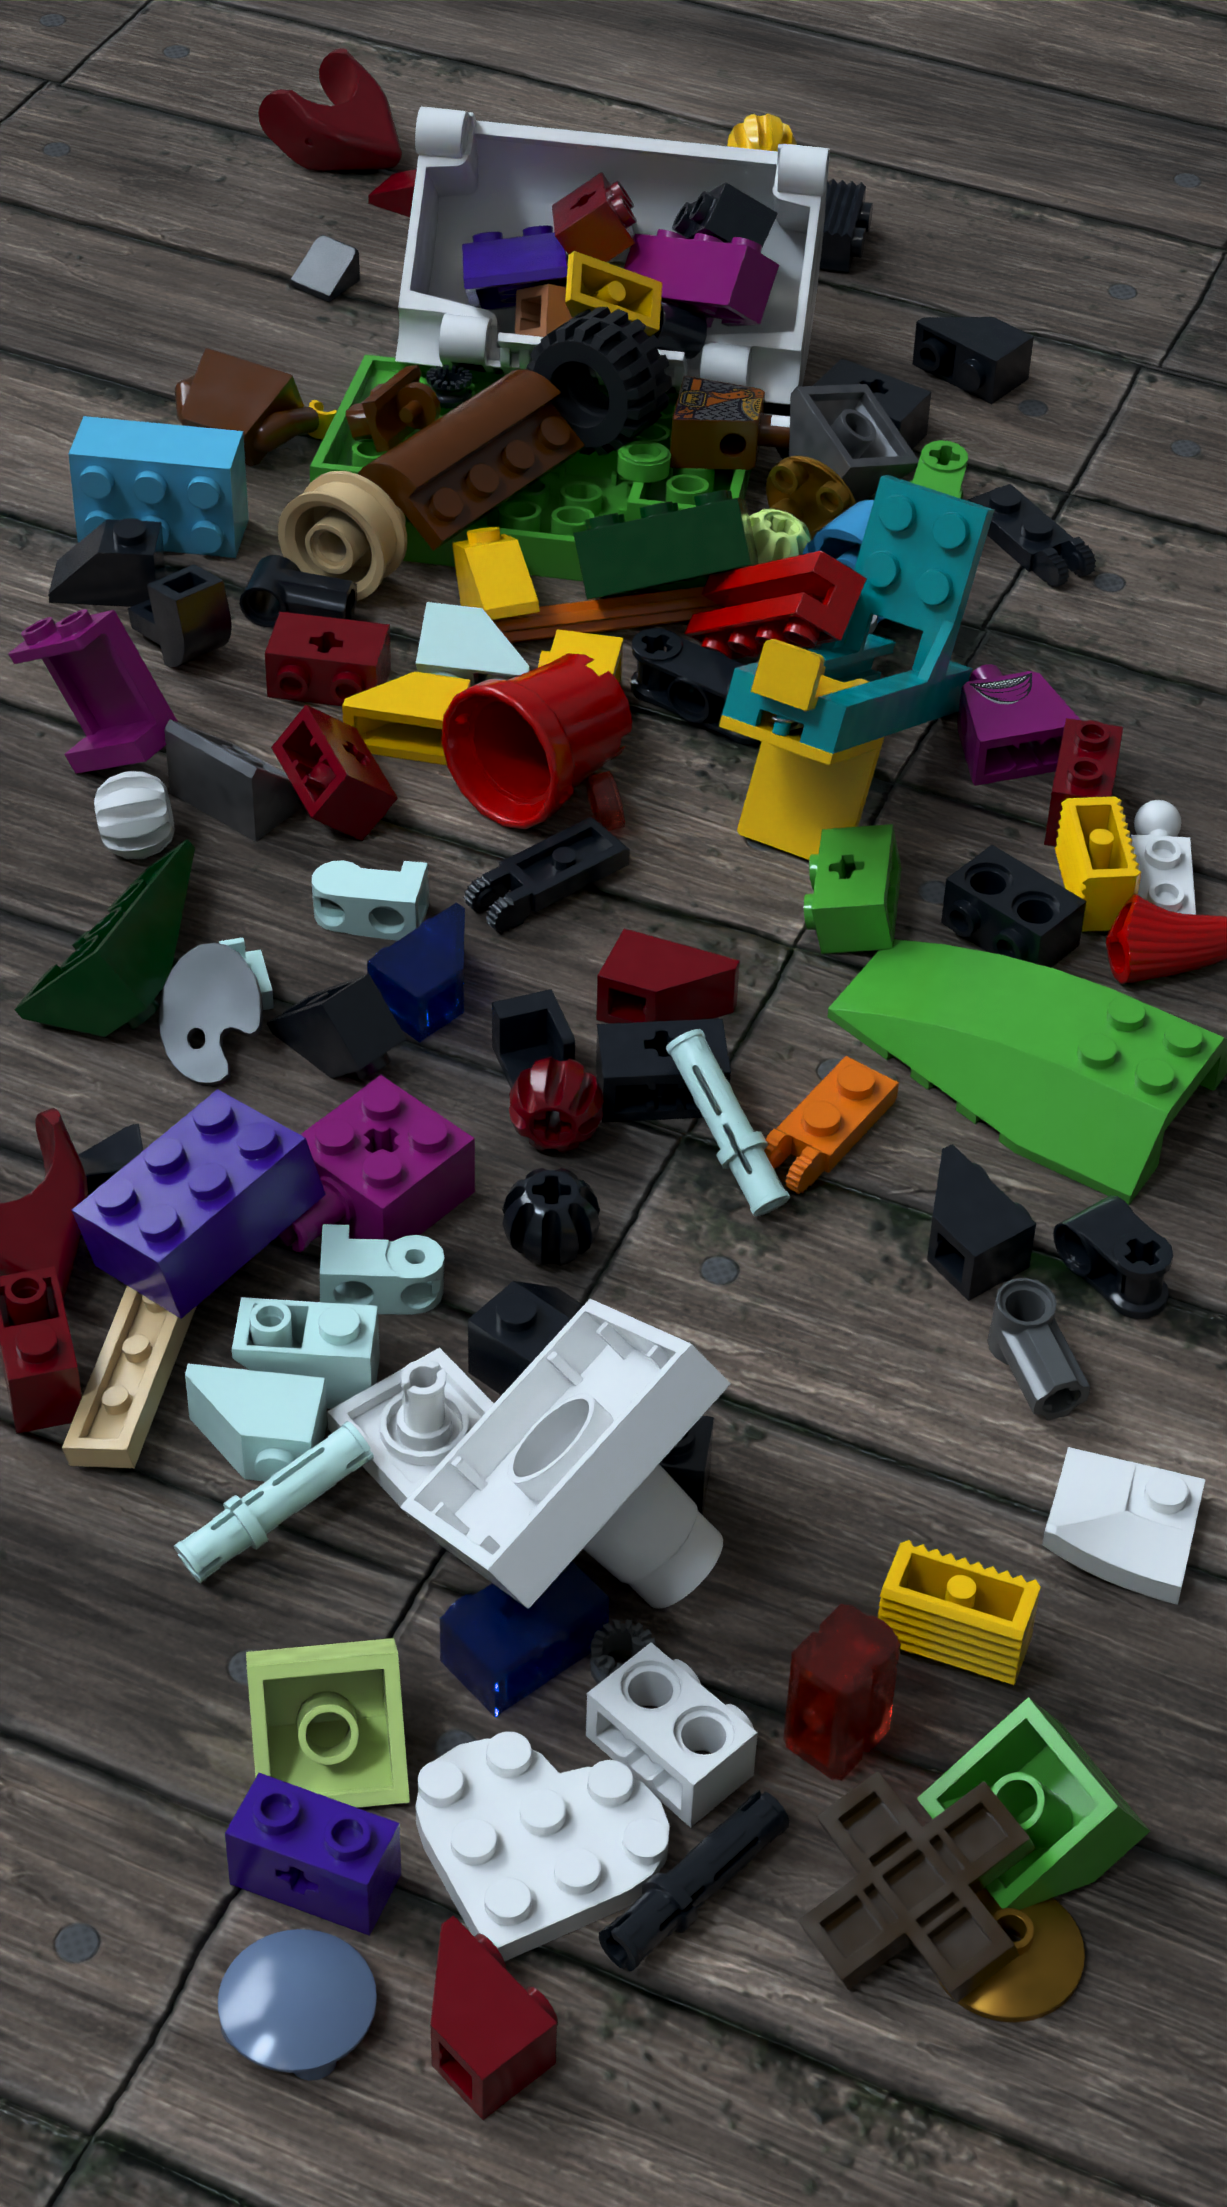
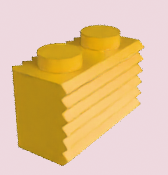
[1055,796,1142,932]
[874,1540,1041,1685]

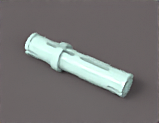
[666,1029,790,1216]
[174,1421,374,1583]

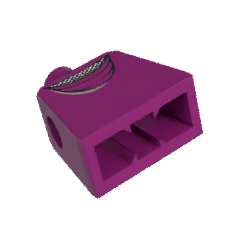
[957,664,1080,786]

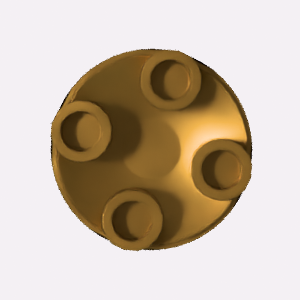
[766,456,856,539]

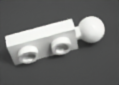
[1131,800,1196,915]

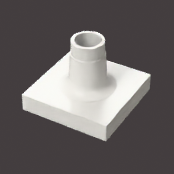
[400,1299,731,1609]

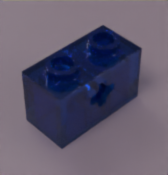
[439,1561,609,1717]

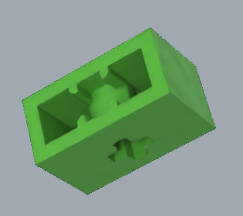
[804,824,902,954]

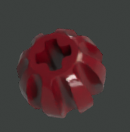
[509,1057,604,1153]

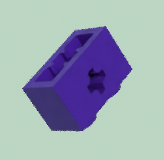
[225,1773,401,1936]

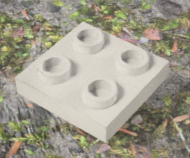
[327,1347,494,1506]

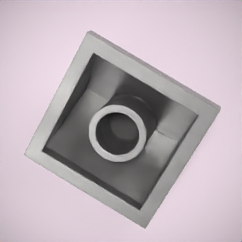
[164,719,304,842]

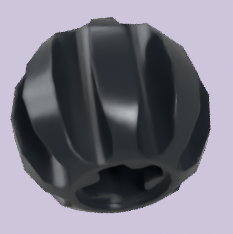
[502,1168,600,1266]

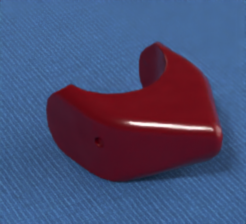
[258,48,402,171]
[0,1108,89,1299]

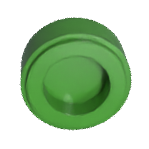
[617,440,671,483]

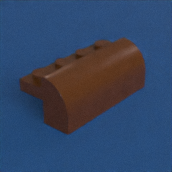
[358,369,585,551]

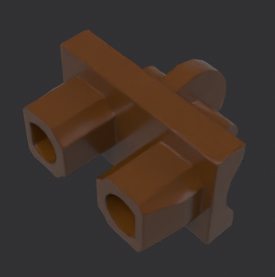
[346,365,441,452]

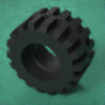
[526,307,672,456]

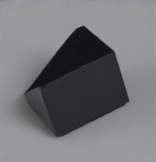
[79,1123,143,1195]

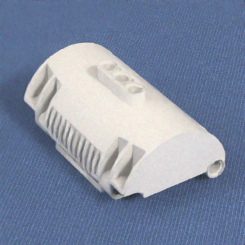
[395,106,830,405]

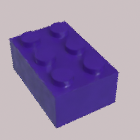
[72,1089,326,1319]

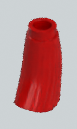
[1106,894,1227,984]

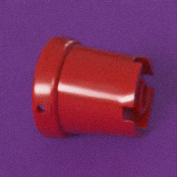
[441,653,632,829]

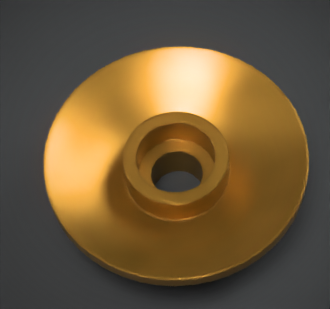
[935,1888,1085,2023]

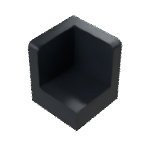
[492,989,575,1089]

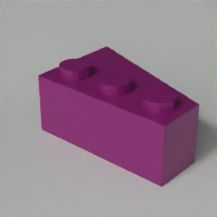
[624,229,779,328]

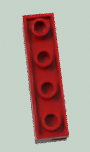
[685,551,867,659]

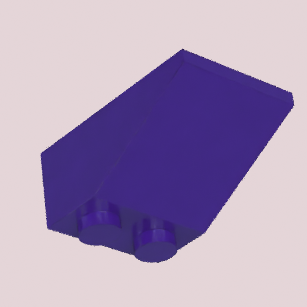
[462,225,568,310]

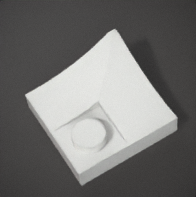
[1042,1447,1205,1605]

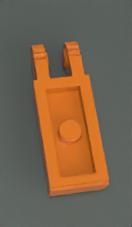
[764,1056,899,1194]

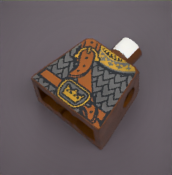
[670,376,790,470]

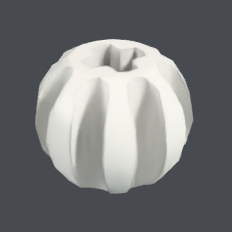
[94,771,175,859]

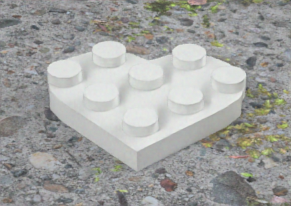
[416,1732,670,1961]

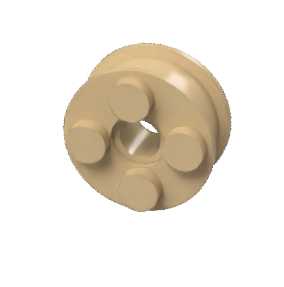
[278,471,407,601]

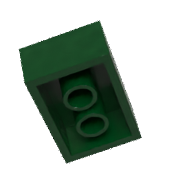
[573,489,759,600]

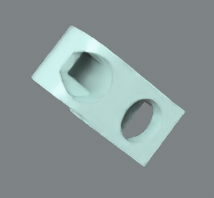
[312,860,429,943]
[320,1224,445,1315]

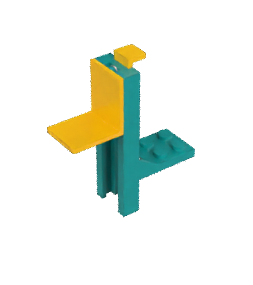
[719,475,994,860]

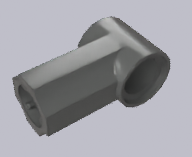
[987,1278,1090,1420]

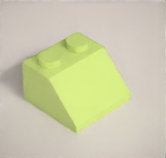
[246,1638,410,1808]

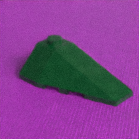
[14,839,195,1037]

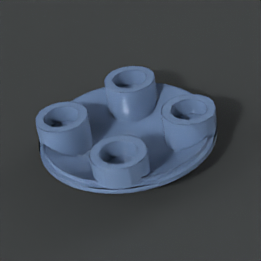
[218,1929,377,2081]

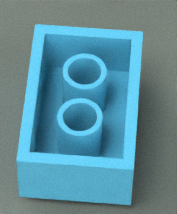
[68,416,249,558]

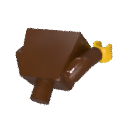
[175,348,337,466]

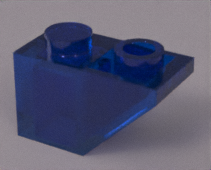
[367,902,466,1043]

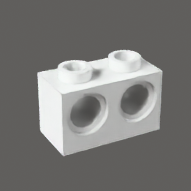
[586,1642,758,1828]

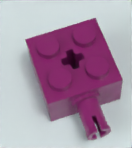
[279,1075,475,1252]

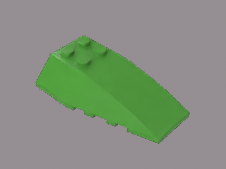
[827,939,1227,1205]

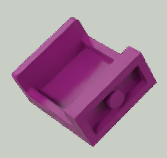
[8,609,178,774]

